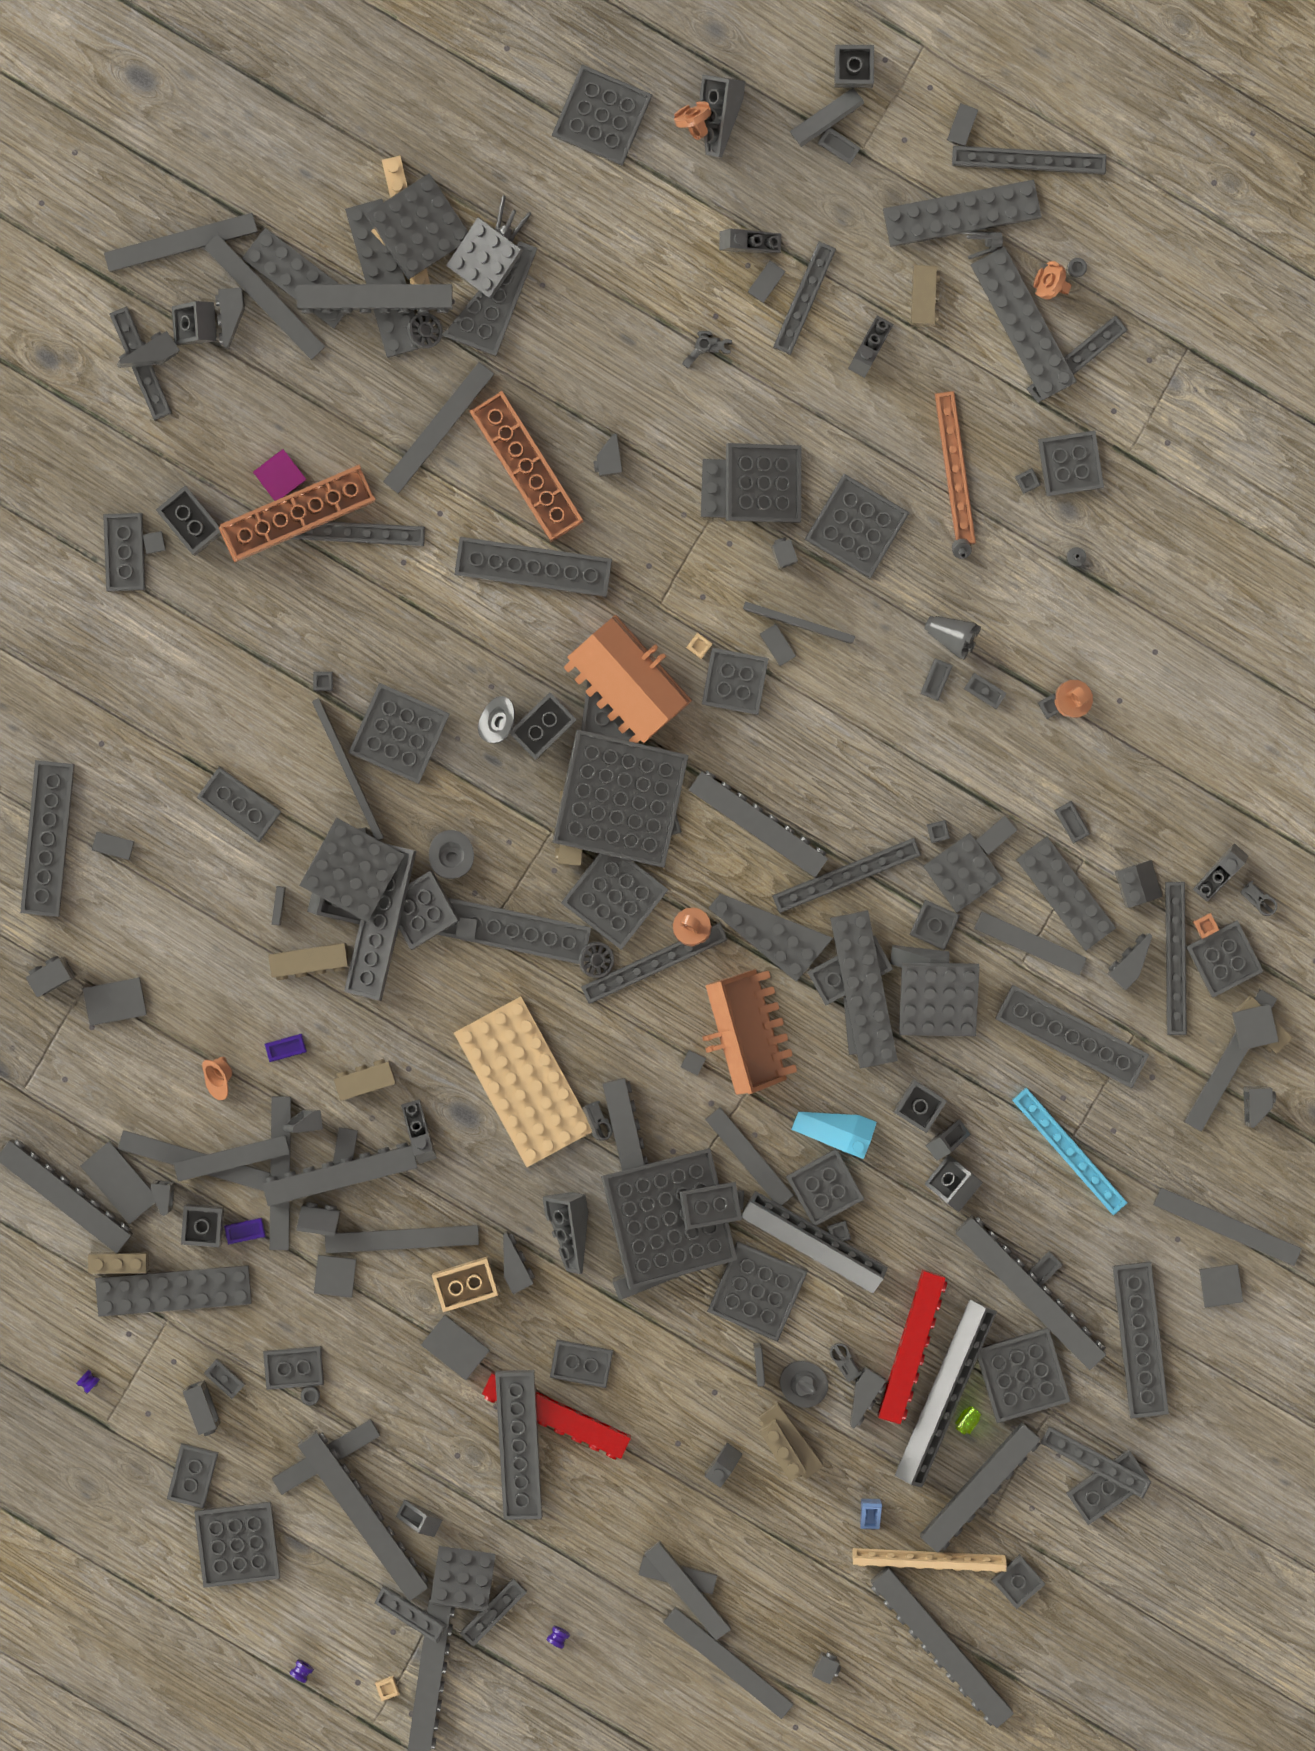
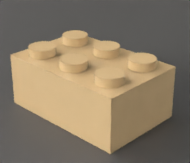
[432,1256,499,1312]

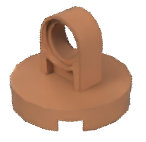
[674,102,712,140]
[1034,261,1072,300]
[1055,680,1093,718]
[673,907,712,946]

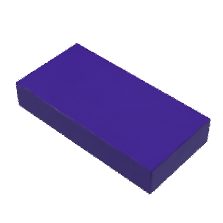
[265,1034,307,1062]
[224,1218,266,1245]

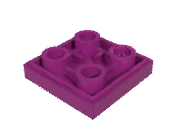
[253,449,307,501]

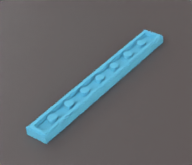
[1012,1088,1127,1215]

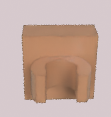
[1193,913,1219,939]

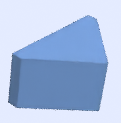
[860,1499,882,1529]

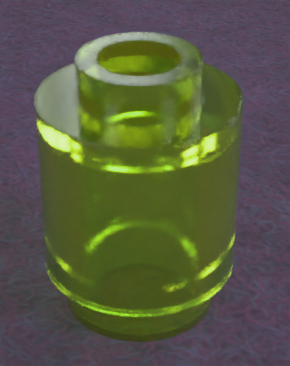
[955,1405,982,1435]

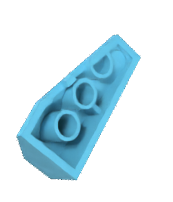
[791,1112,877,1159]

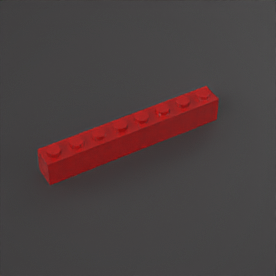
[878,1269,948,1425]
[482,1371,631,1460]

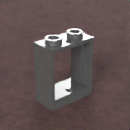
[183,1380,221,1436]

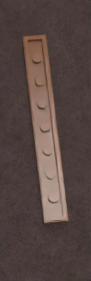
[935,391,976,544]

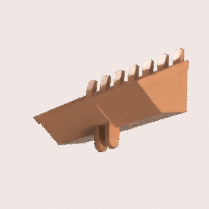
[564,615,693,743]
[702,969,797,1095]

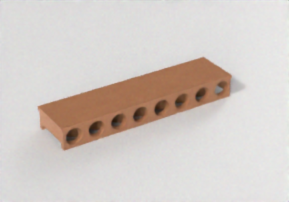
[469,391,583,542]
[218,464,376,563]

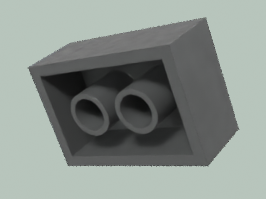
[156,485,221,556]
[510,692,577,760]

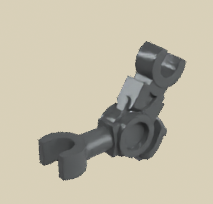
[682,331,732,369]

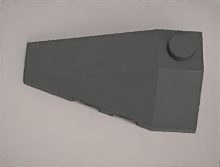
[700,75,745,157]
[543,1192,588,1274]

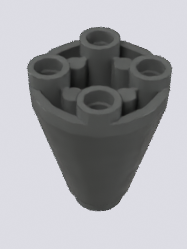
[924,616,981,660]

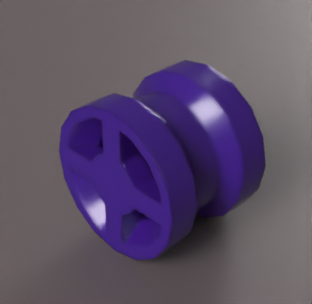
[76,1370,100,1394]
[546,1625,570,1649]
[290,1659,314,1683]

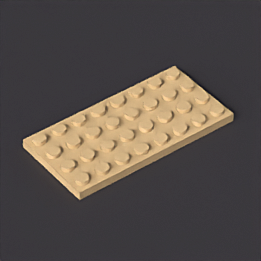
[454,996,592,1167]

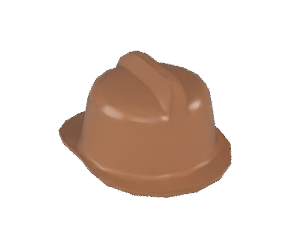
[202,1057,232,1100]

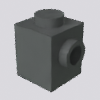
[812,1651,841,1684]

